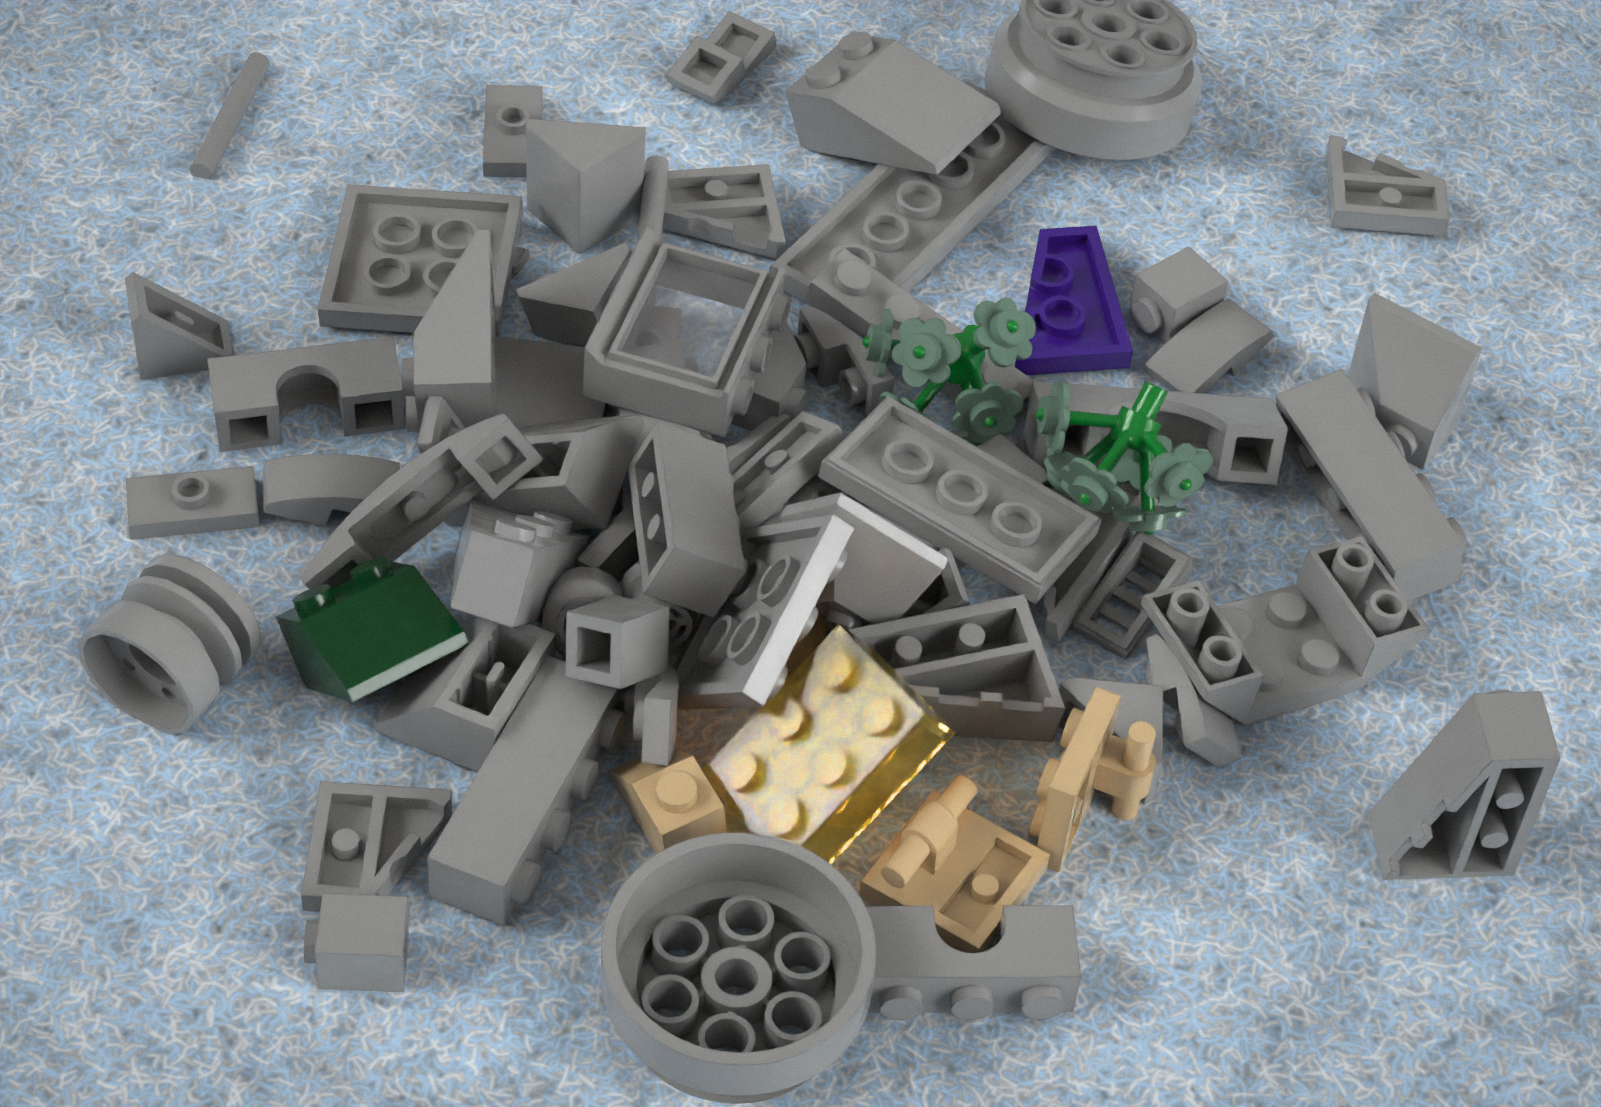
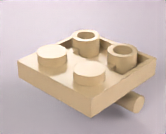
[1029,687,1156,873]
[859,775,1050,953]

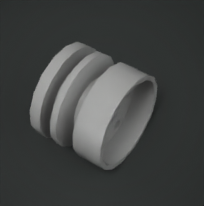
[78,554,262,735]

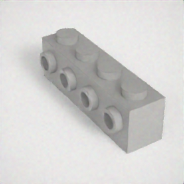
[1276,369,1467,601]
[427,655,627,926]

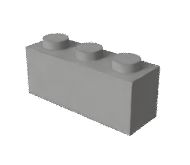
[628,421,748,617]

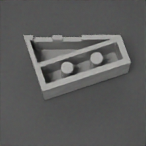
[451,499,589,628]
[827,594,1065,742]
[1368,690,1561,880]

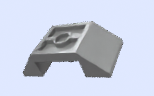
[1141,536,1429,725]

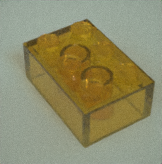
[702,624,956,864]

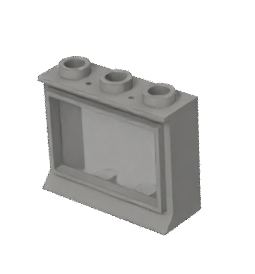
[582,225,791,437]

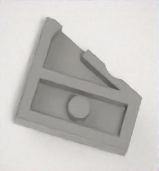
[1326,135,1450,236]
[662,164,786,259]
[301,781,453,912]

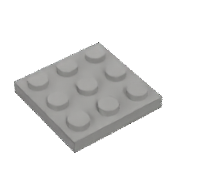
[317,184,523,336]
[673,514,855,710]

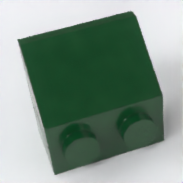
[276,557,469,702]

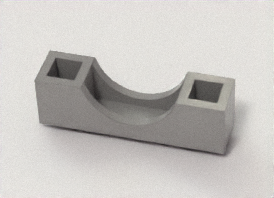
[1023,381,1288,485]

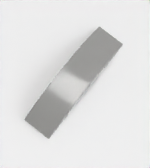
[301,413,544,589]

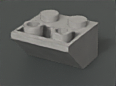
[472,415,644,530]
[375,617,556,772]

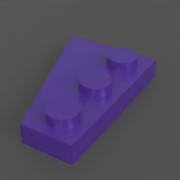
[1015,225,1133,375]

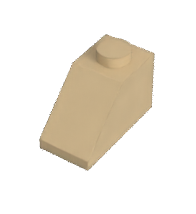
[609,747,727,855]

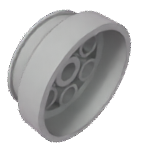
[985,0,1202,160]
[601,832,876,1104]

